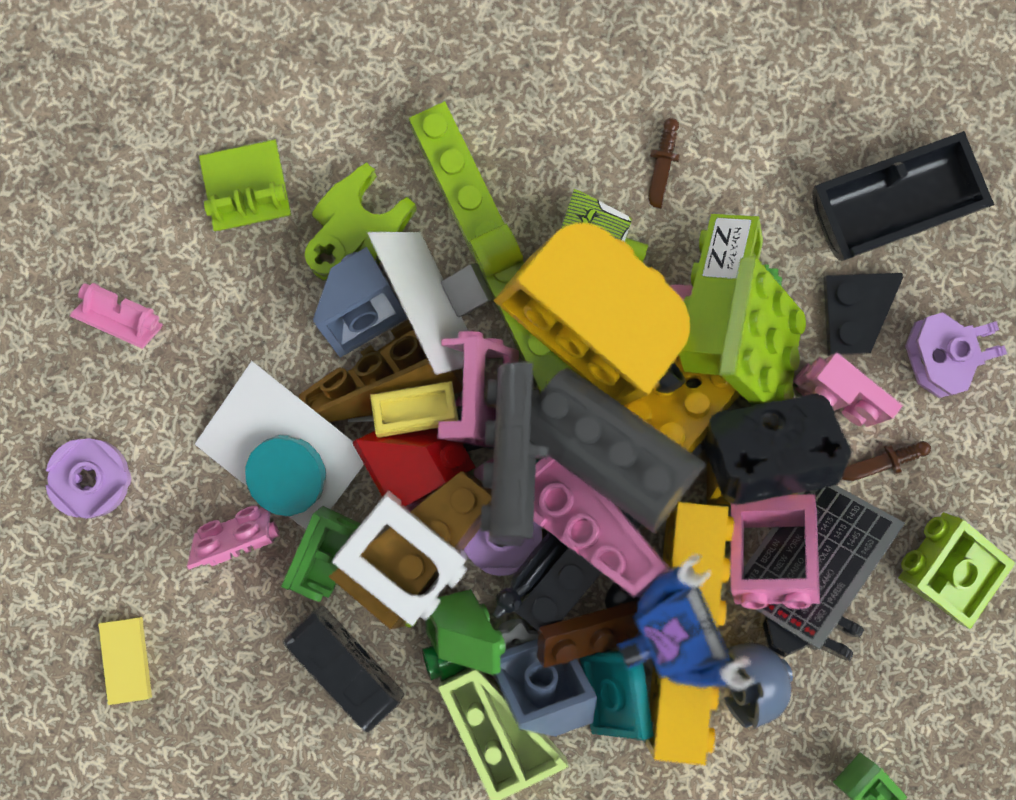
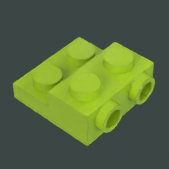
[898,512,1016,630]

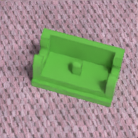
[281,506,361,602]

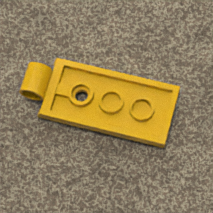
[623,355,740,453]

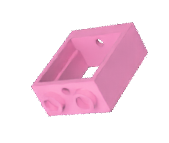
[731,494,820,609]

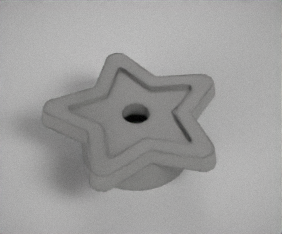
[498,619,538,650]

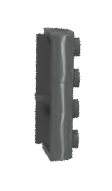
[480,363,548,546]
[529,368,706,534]

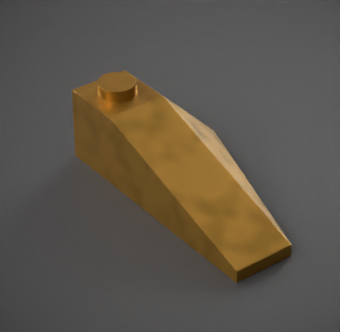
[299,320,463,422]

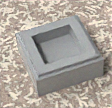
[441,263,494,317]

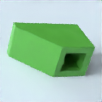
[425,589,505,675]

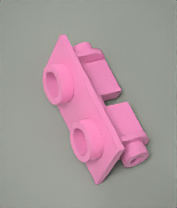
[70,283,163,349]

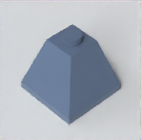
[313,247,408,358]
[494,639,597,737]

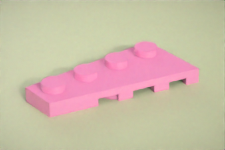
[533,456,670,597]

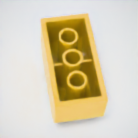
[493,223,690,405]

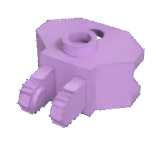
[905,312,1007,398]

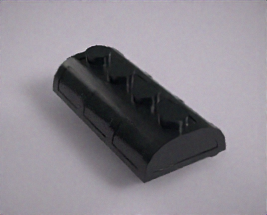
[812,131,994,261]

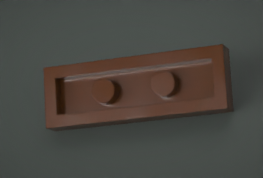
[537,599,640,669]

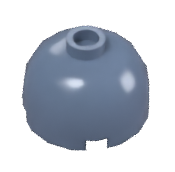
[724,642,793,729]

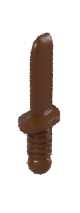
[648,118,680,209]
[842,441,931,481]

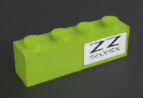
[679,214,763,375]

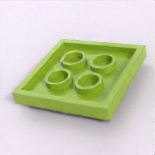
[719,257,806,406]

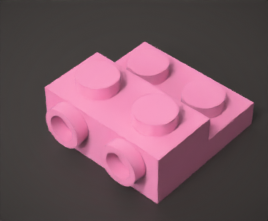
[793,353,903,427]

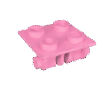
[187,506,280,569]

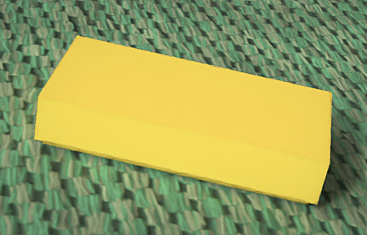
[370,381,459,438]
[98,617,152,705]

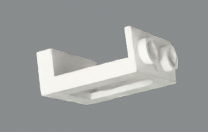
[332,490,467,626]

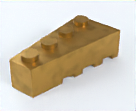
[328,471,492,630]

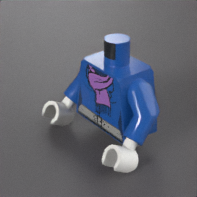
[618,554,755,690]

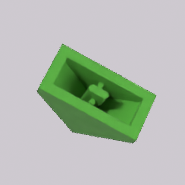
[833,752,907,800]

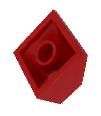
[352,428,476,508]

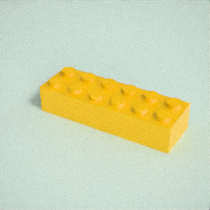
[645,502,734,765]

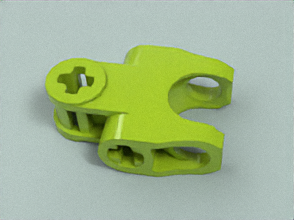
[305,162,417,281]

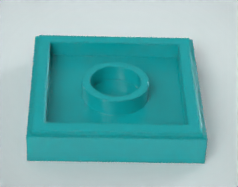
[580,651,654,740]

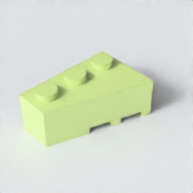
[438,668,569,800]

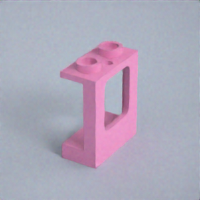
[438,331,519,447]

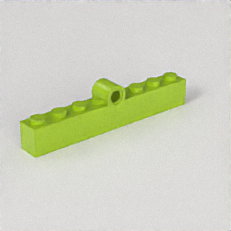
[409,101,574,395]

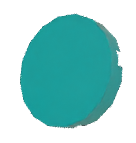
[245,435,326,516]

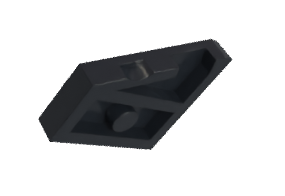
[823,273,903,356]

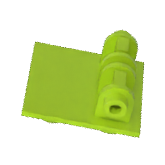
[199,139,292,232]

